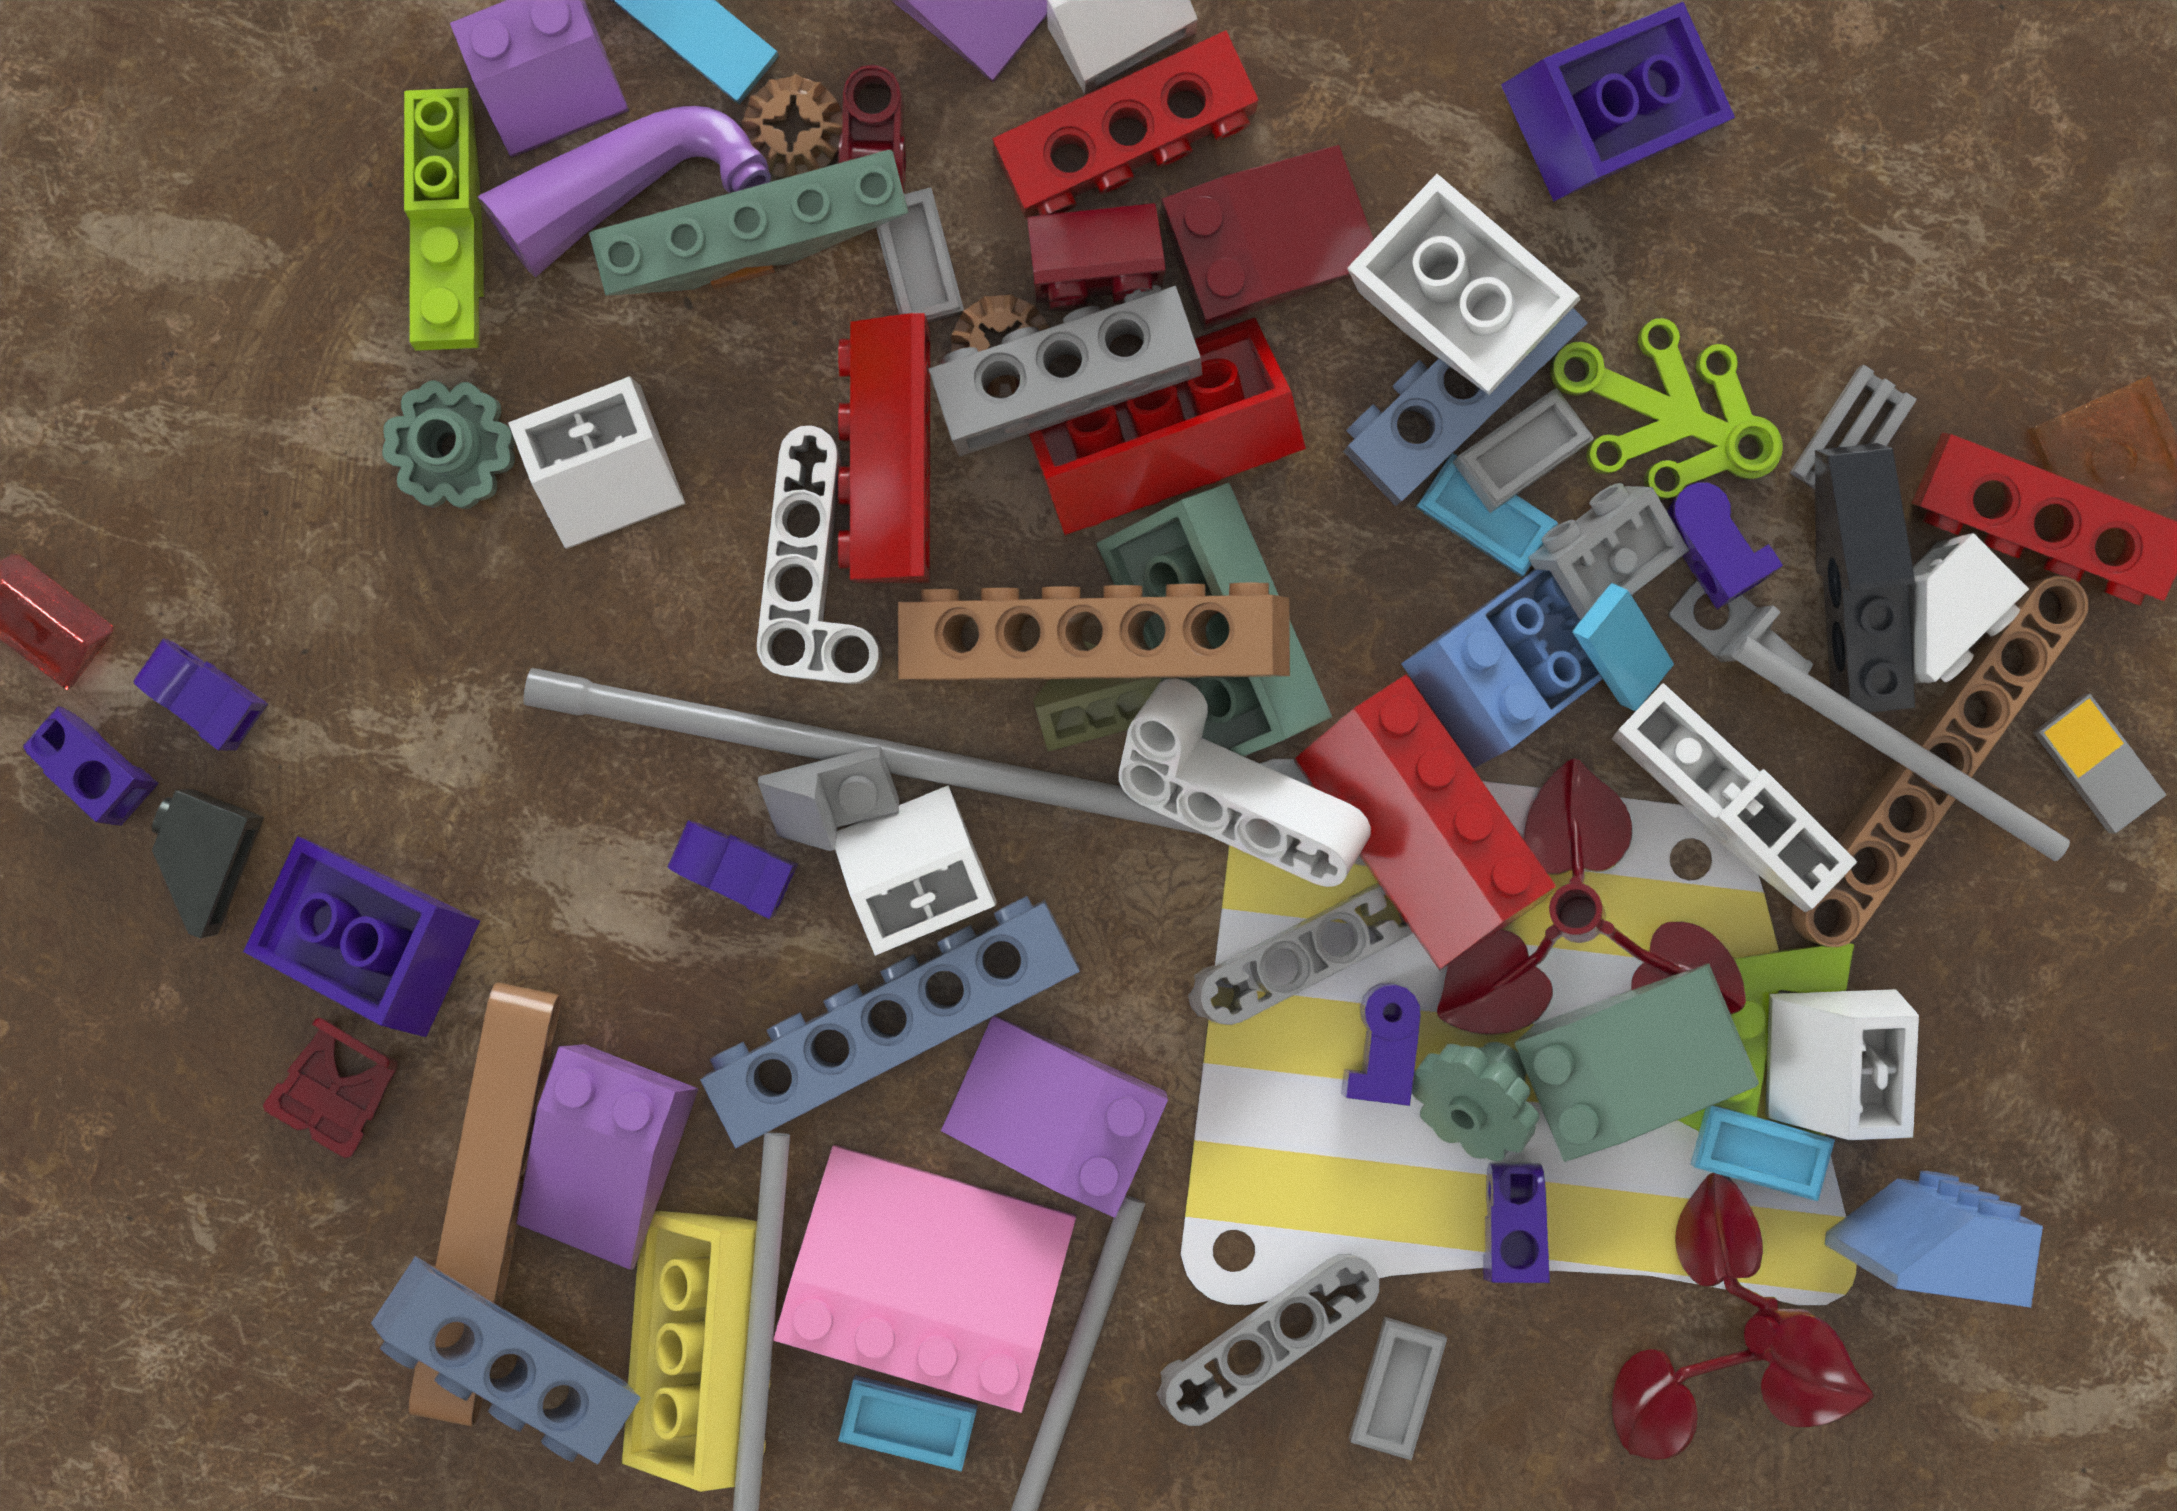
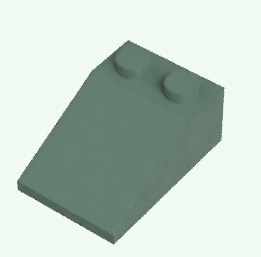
[1514,963,1759,1162]

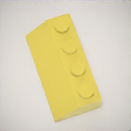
[622,1211,775,1492]

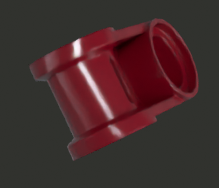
[839,64,906,193]

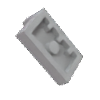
[1528,483,1689,621]

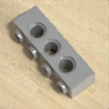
[929,285,1203,457]

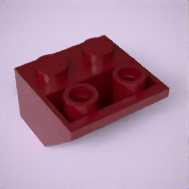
[1027,203,1165,311]

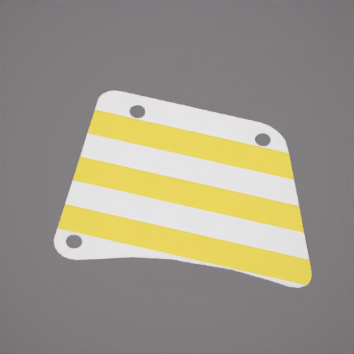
[1181,759,1856,1305]

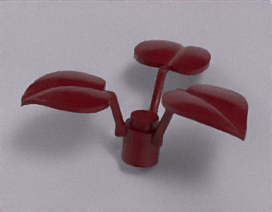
[1437,758,1746,1035]
[1612,1173,1874,1460]

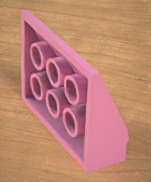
[773,1145,1076,1413]

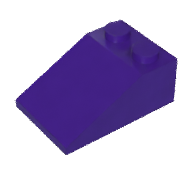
[1501,2,1735,202]
[243,836,480,1037]

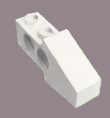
[1612,683,1857,912]

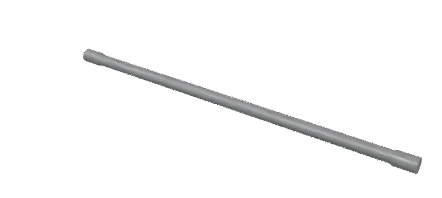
[523,668,1366,866]

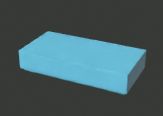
[1415,453,1558,577]
[1572,583,1674,712]
[1690,1105,1835,1201]
[838,1375,977,1471]

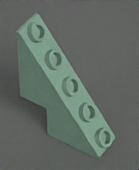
[589,150,909,296]

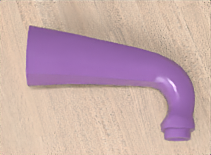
[477,106,771,278]

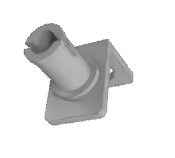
[1669,579,1813,694]

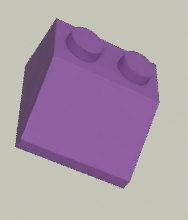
[450,0,629,158]

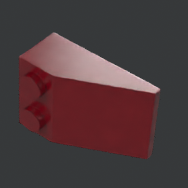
[1160,145,1374,330]

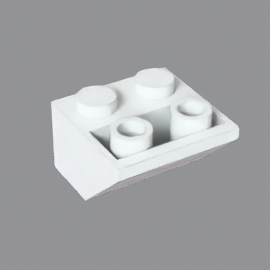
[1047,0,1198,94]
[508,376,686,549]
[1908,533,2029,684]
[835,785,997,956]
[1765,989,1919,1140]

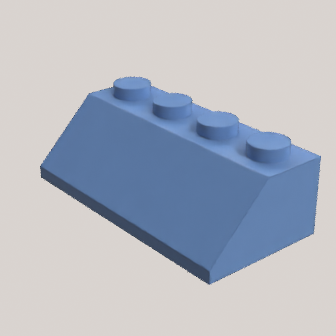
[1825,1171,2043,1308]

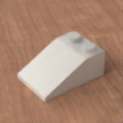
[1347,174,1581,395]

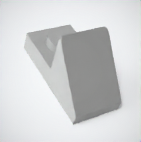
[758,746,900,851]

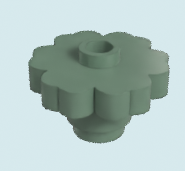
[382,380,515,509]
[1412,1042,1540,1161]

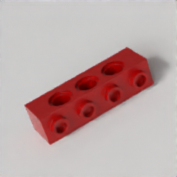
[992,30,1259,219]
[1912,432,2177,606]

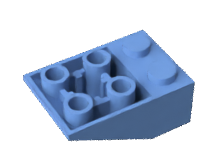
[1401,569,1603,768]

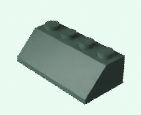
[1096,483,1332,756]

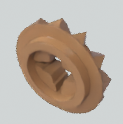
[741,74,843,178]
[951,294,1050,397]

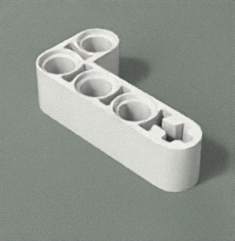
[757,425,882,684]
[1119,678,1371,887]

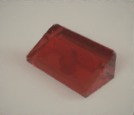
[0,554,114,690]

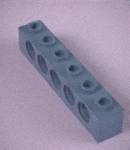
[700,896,1080,1149]

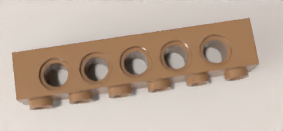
[898,582,1290,681]

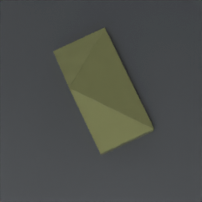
[1033,641,1161,752]

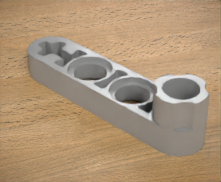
[1188,883,1413,1025]
[1156,1254,1379,1426]

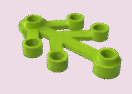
[1550,318,1783,500]

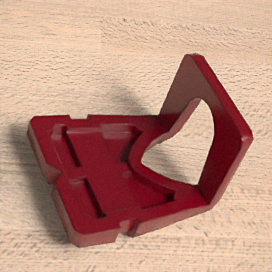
[263,1018,398,1159]

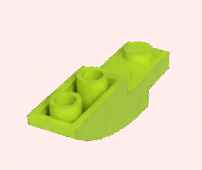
[404,88,484,351]

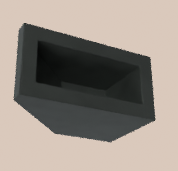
[152,789,264,939]

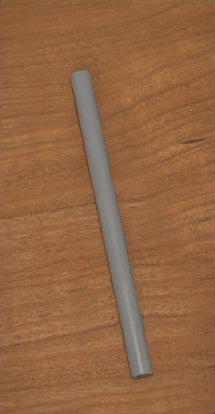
[1732,636,2070,861]
[733,1133,790,1511]
[1011,1195,1146,1511]

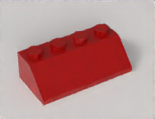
[838,313,931,583]
[1028,318,1306,535]
[1294,674,1556,971]

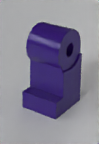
[1667,482,1783,610]
[133,638,268,751]
[23,706,159,826]
[667,820,798,919]
[1341,983,1421,1106]
[1483,1163,1550,1283]

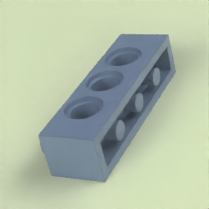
[1343,308,1588,506]
[371,1256,641,1464]

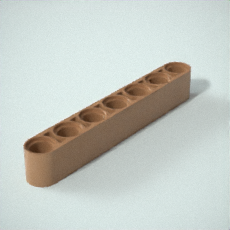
[1791,576,2088,947]
[409,982,561,1426]

